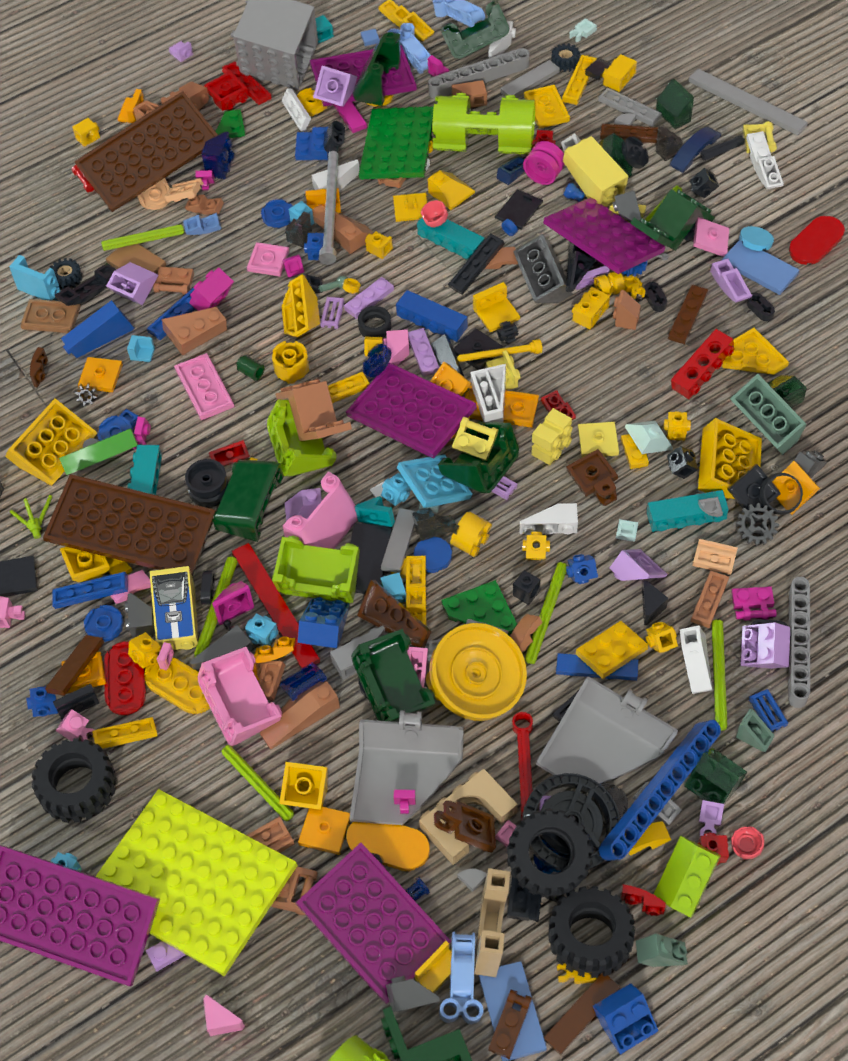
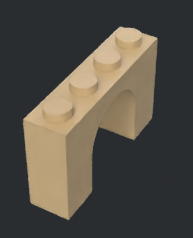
[419,769,518,865]
[474,868,510,977]

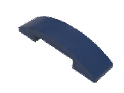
[670,126,722,173]

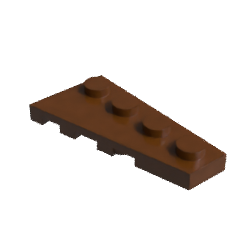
[357,580,431,648]

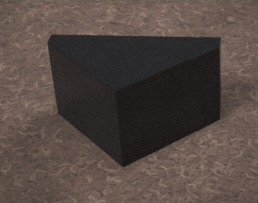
[642,581,668,625]

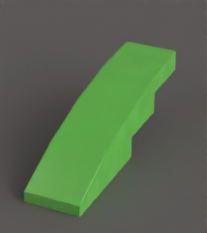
[59,428,138,475]

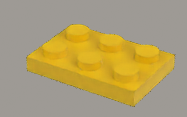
[524,85,570,129]
[576,621,648,679]

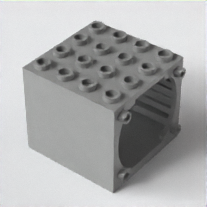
[231,0,318,90]

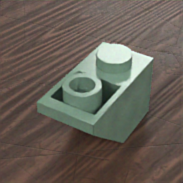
[636,934,688,967]

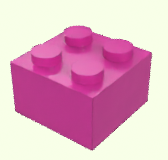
[189,267,234,311]

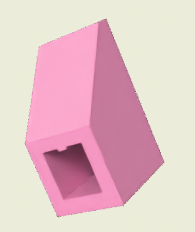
[383,330,409,366]

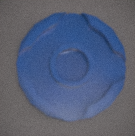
[261,199,293,228]
[97,415,134,441]
[414,537,452,573]
[84,605,124,642]

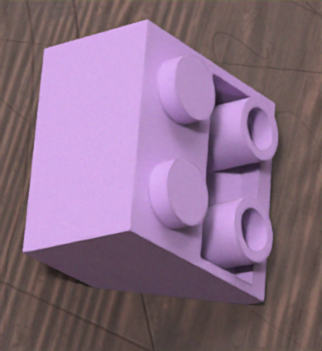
[106,262,158,306]
[741,623,790,669]

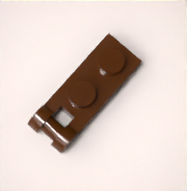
[488,989,533,1059]

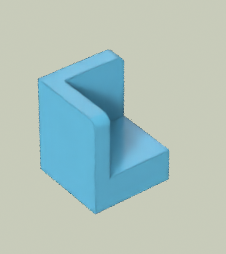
[127,335,155,362]

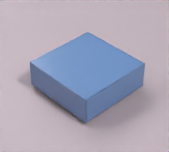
[360,29,380,46]

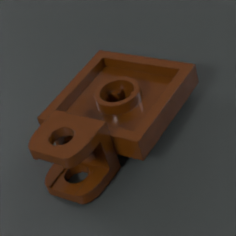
[566,449,618,506]
[434,800,496,853]

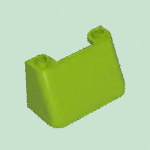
[267,399,337,477]
[272,536,360,603]

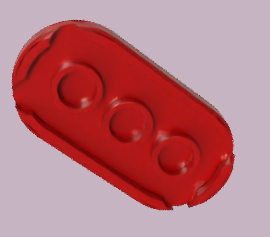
[789,216,845,265]
[104,641,146,716]

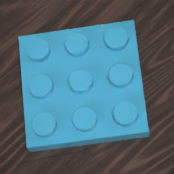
[397,454,472,508]

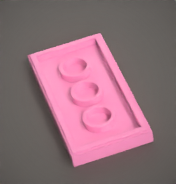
[174,353,234,420]

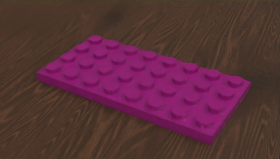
[0,845,160,986]

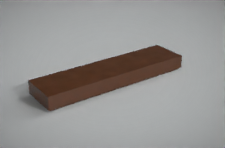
[600,124,667,144]
[45,635,104,696]
[544,974,621,1056]

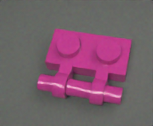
[731,587,777,621]

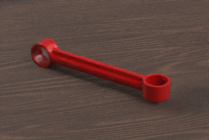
[512,712,533,821]

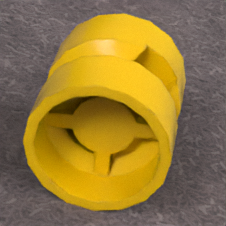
[594,272,625,296]

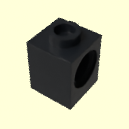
[513,570,541,605]

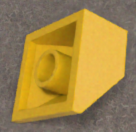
[428,170,475,210]

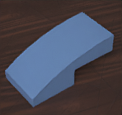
[183,213,222,235]

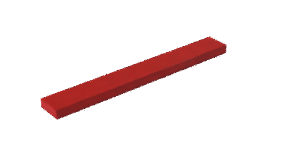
[232,543,320,671]

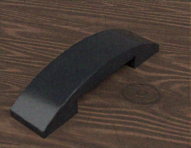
[55,263,117,306]

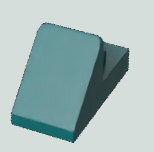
[355,496,395,527]

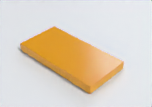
[465,385,539,428]

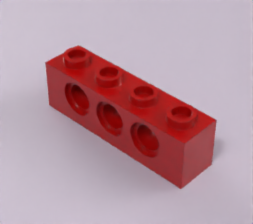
[671,329,735,399]

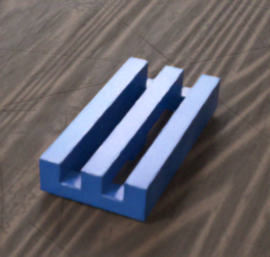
[749,689,788,732]

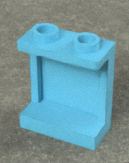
[9,255,61,301]

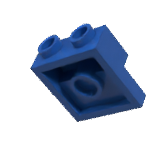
[295,127,329,160]

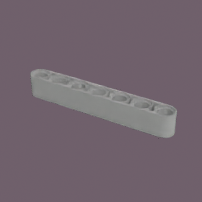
[428,48,530,99]
[788,577,810,708]

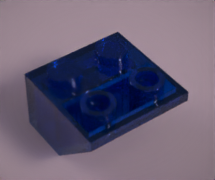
[201,132,234,179]

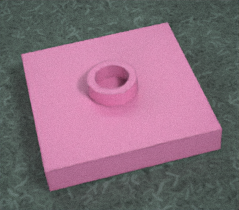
[693,217,729,257]
[247,242,289,276]

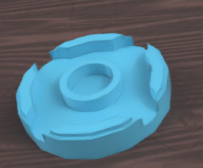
[739,226,774,251]

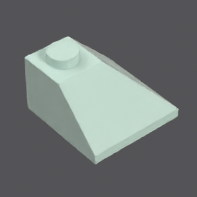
[625,420,673,454]

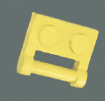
[743,121,777,153]
[452,417,499,461]

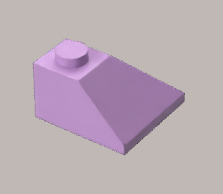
[313,66,357,107]
[285,488,322,521]
[609,549,668,581]

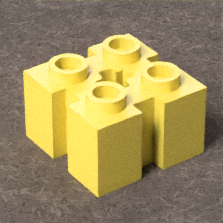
[532,408,573,465]

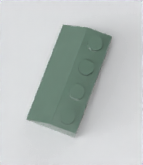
[730,374,807,455]

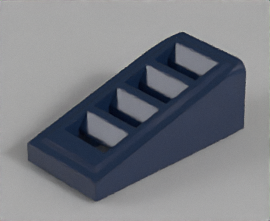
[497,156,525,185]

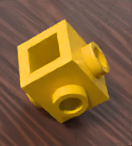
[663,411,691,440]
[522,532,550,560]
[646,622,678,653]
[128,632,161,669]

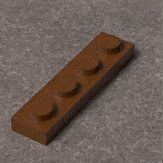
[668,285,709,345]

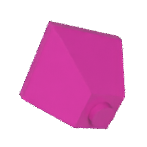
[212,581,254,625]

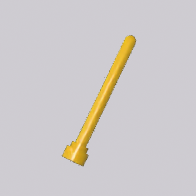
[457,339,542,362]

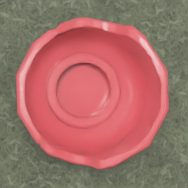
[421,200,448,227]
[731,826,764,859]

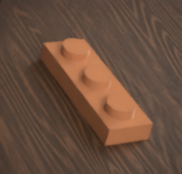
[691,571,729,628]

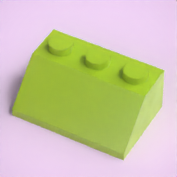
[654,836,721,918]

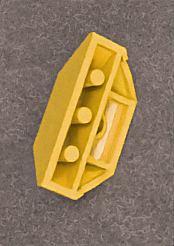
[281,274,320,337]

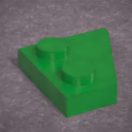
[215,109,245,140]

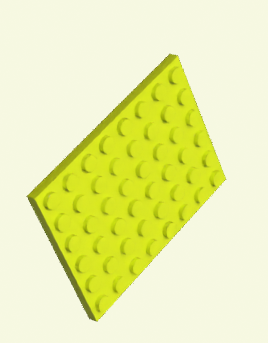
[95,789,298,976]

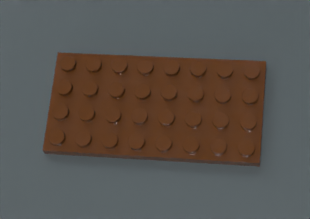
[74,91,221,212]
[43,474,216,577]

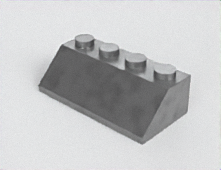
[513,234,573,303]

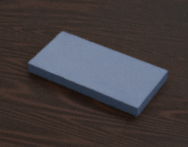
[722,240,800,295]
[478,961,547,1061]

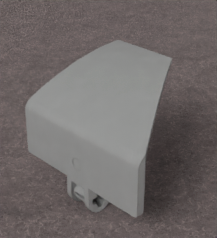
[536,677,678,792]
[350,710,464,825]

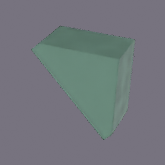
[736,709,775,752]

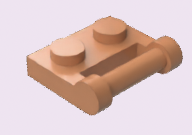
[153,267,194,295]
[271,867,318,915]

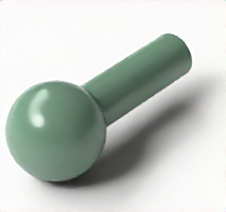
[319,275,348,292]

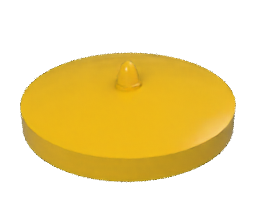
[429,623,527,721]

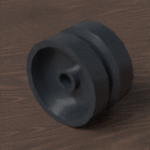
[185,459,228,508]

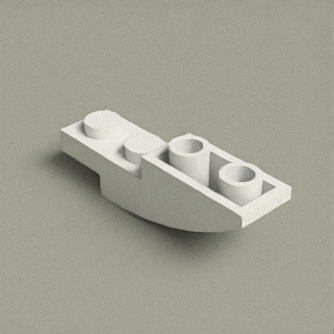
[746,131,784,189]

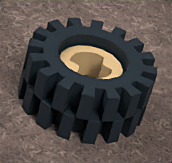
[551,43,580,72]
[50,258,82,290]

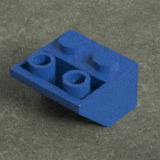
[593,983,658,1055]

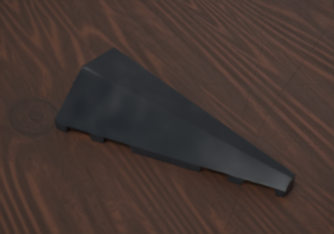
[566,241,596,292]

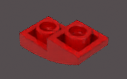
[540,390,576,420]
[621,884,666,916]

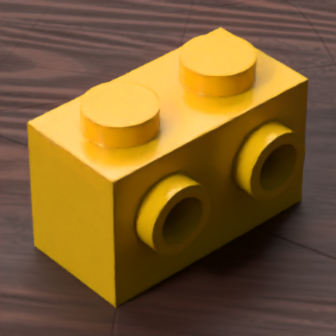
[602,54,637,92]
[572,287,610,330]

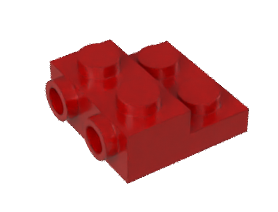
[204,72,249,111]

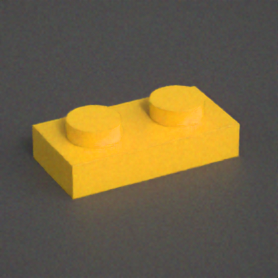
[621,434,649,469]

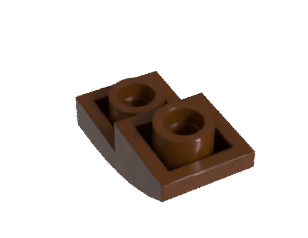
[30,347,48,388]

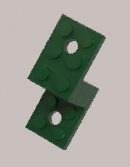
[631,189,715,251]
[380,1006,472,1061]

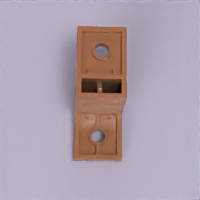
[275,379,352,441]

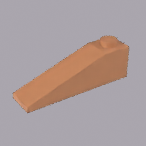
[312,204,374,254]
[260,676,340,750]

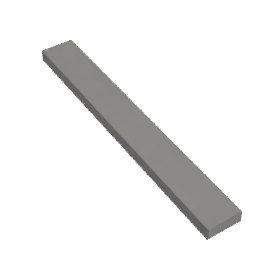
[689,69,808,135]

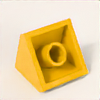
[60,547,110,582]
[279,762,328,810]

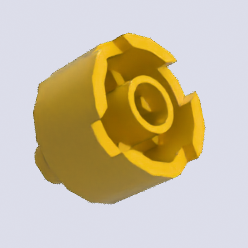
[272,341,309,384]
[450,512,492,557]

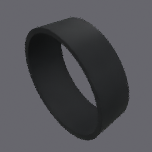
[760,473,803,515]

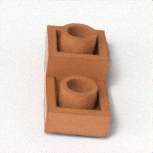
[185,195,224,215]
[485,247,518,269]
[510,614,543,652]

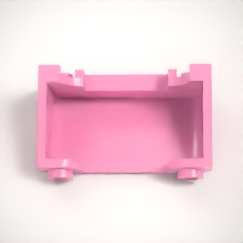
[283,472,358,549]
[198,647,282,747]

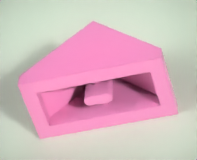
[407,647,428,688]
[204,995,245,1036]

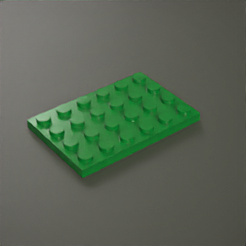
[358,106,434,179]

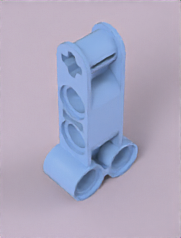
[433,0,485,27]
[388,23,431,74]
[439,932,483,1024]

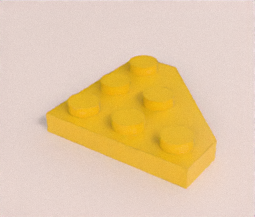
[712,328,789,375]

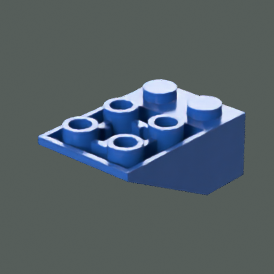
[298,597,350,648]

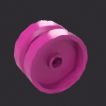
[523,141,565,185]

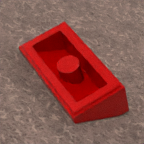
[208,440,250,467]

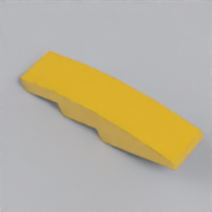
[378,0,434,41]
[406,556,426,625]

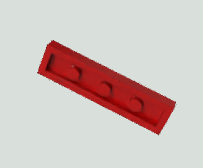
[222,61,271,105]

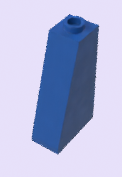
[61,300,135,358]

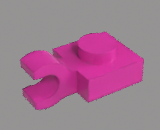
[133,417,151,450]

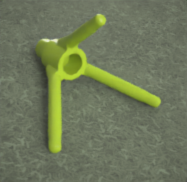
[9,495,52,539]

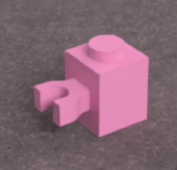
[0,596,25,628]
[56,709,94,742]

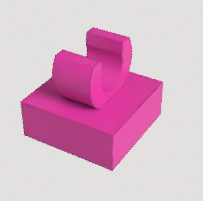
[195,171,215,190]
[283,255,304,277]
[394,790,416,814]

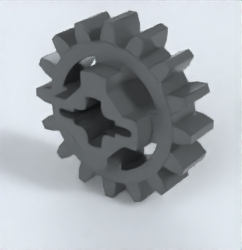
[736,503,779,546]

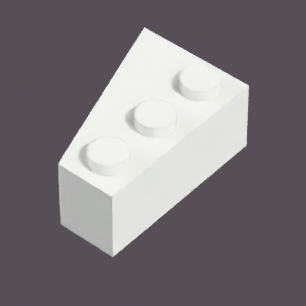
[470,364,506,423]

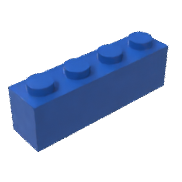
[396,290,468,342]

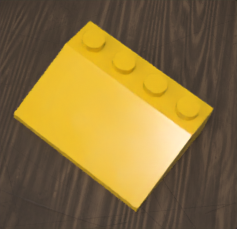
[5,398,98,486]
[698,418,762,499]

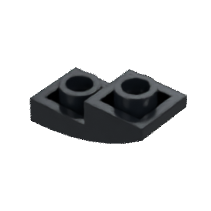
[585,59,611,81]

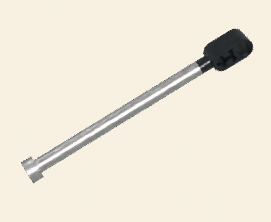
[319,121,345,265]

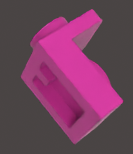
[427,55,450,77]

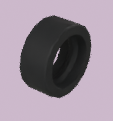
[358,306,391,338]

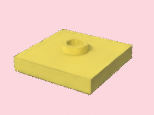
[578,422,619,458]

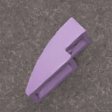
[710,259,752,303]

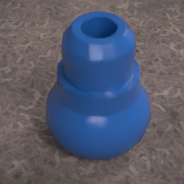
[563,183,585,202]

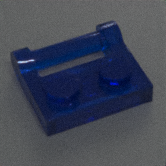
[279,662,327,701]

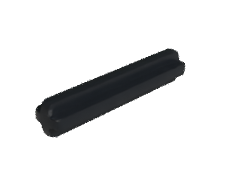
[700,135,745,161]

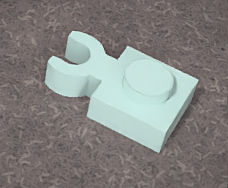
[569,18,597,42]

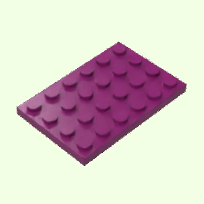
[310,44,417,107]
[543,197,665,274]
[346,363,477,459]
[295,842,451,1004]

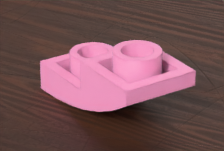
[110,570,151,604]

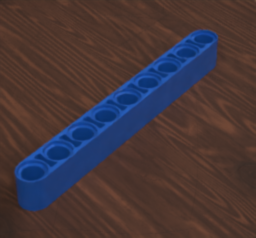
[599,720,721,861]

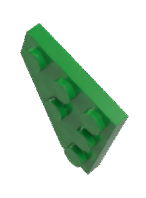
[441,580,517,635]

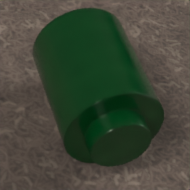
[236,355,265,381]

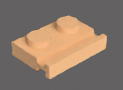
[164,178,203,202]
[693,539,738,575]

